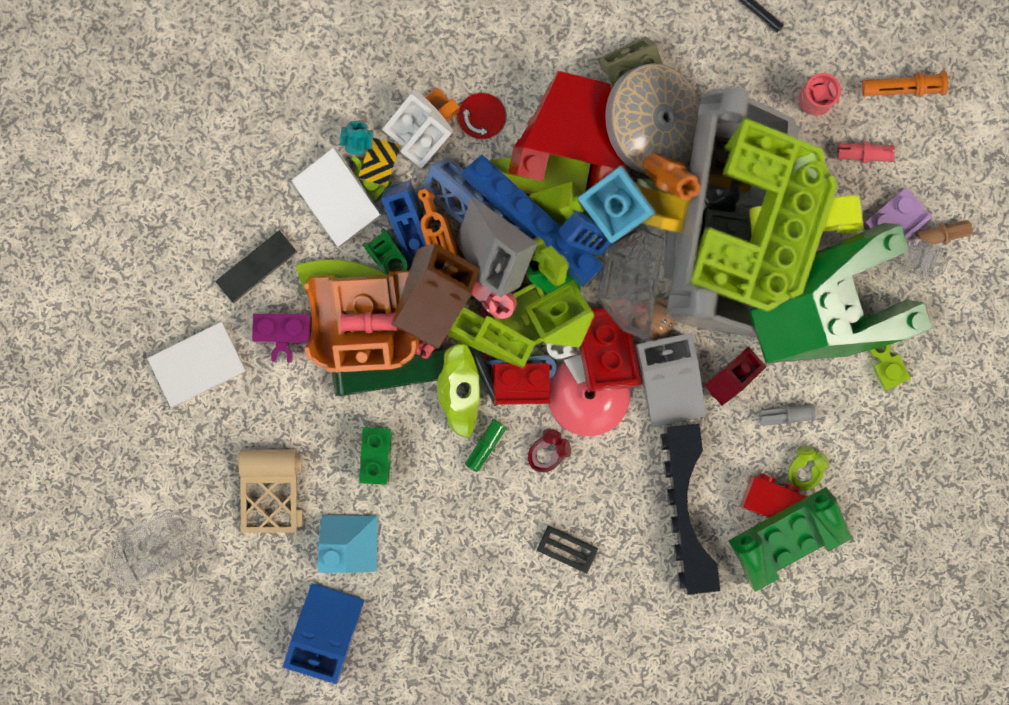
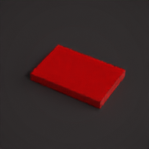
[579,305,643,392]

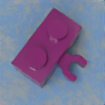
[252,314,312,363]

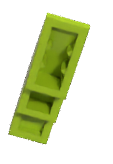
[447,307,536,368]

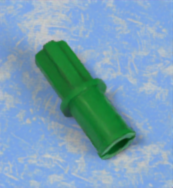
[465,419,508,472]

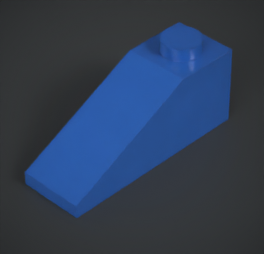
[381,180,426,268]

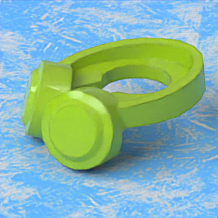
[788,446,829,491]

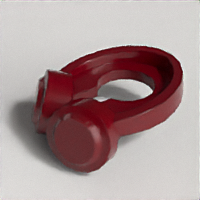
[528,429,571,472]

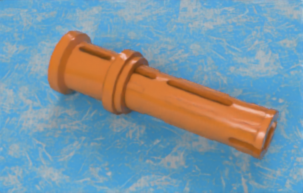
[861,71,948,97]

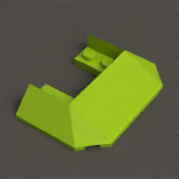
[691,118,838,311]

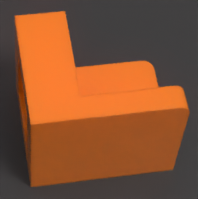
[425,88,460,122]

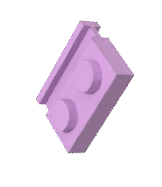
[863,187,932,239]

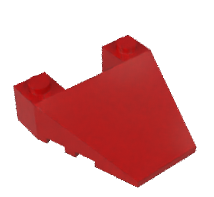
[508,71,627,192]

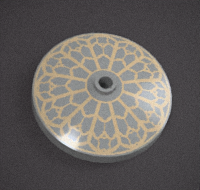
[605,64,700,174]

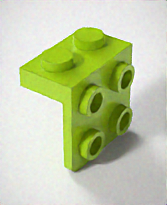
[528,181,598,242]

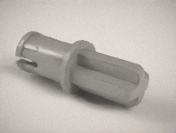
[759,403,816,426]

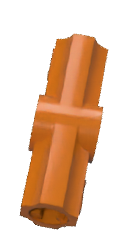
[642,152,701,201]

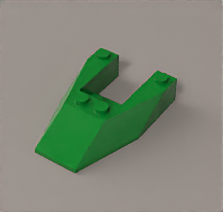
[749,223,932,363]

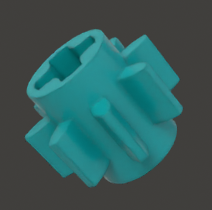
[340,121,373,155]

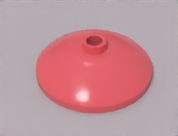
[549,362,630,436]

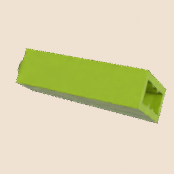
[490,155,590,196]

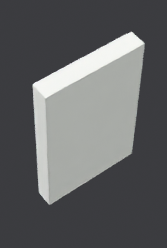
[291,148,383,247]
[147,322,247,408]

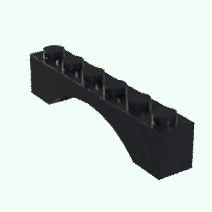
[660,424,721,595]

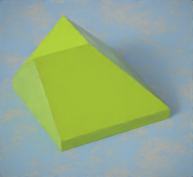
[525,280,595,347]

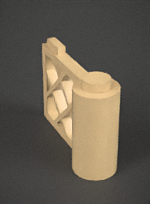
[239,449,303,533]

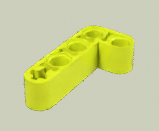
[749,195,863,234]

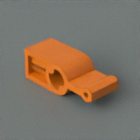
[418,189,460,256]

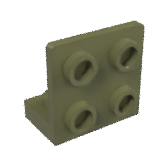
[597,37,663,87]

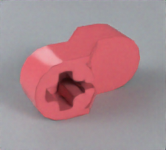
[472,279,517,319]

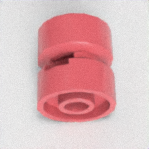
[799,73,841,116]

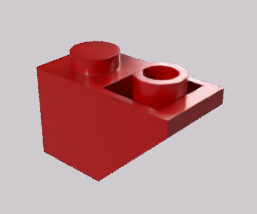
[739,473,807,517]

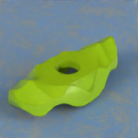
[437,343,480,438]

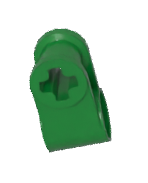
[362,229,410,275]

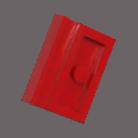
[493,363,551,405]

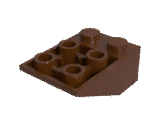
[391,243,480,349]

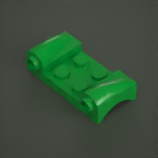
[728,487,852,592]

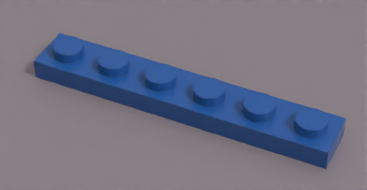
[462,154,604,287]

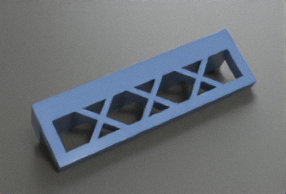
[421,157,523,232]

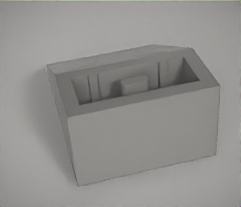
[456,197,537,298]
[635,333,706,428]

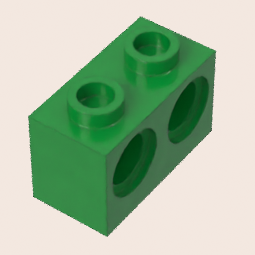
[359,427,393,485]

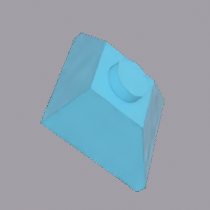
[578,166,655,244]
[318,515,378,573]

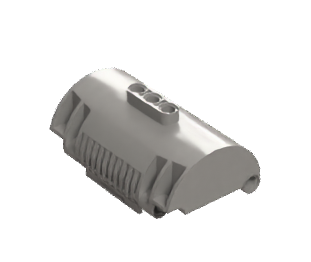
[666,86,799,337]

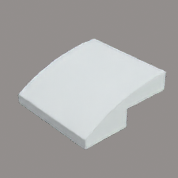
[382,89,453,169]

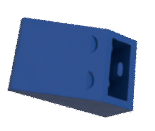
[282,583,365,684]

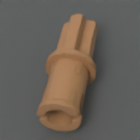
[915,220,973,248]

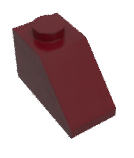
[704,346,766,406]

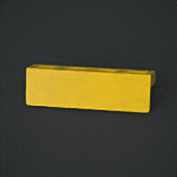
[635,184,690,233]

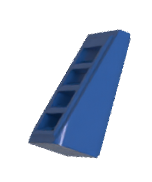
[558,210,611,256]

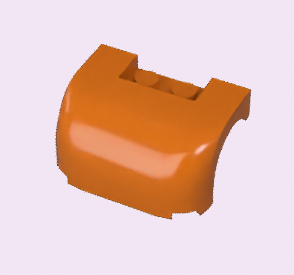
[304,270,420,372]

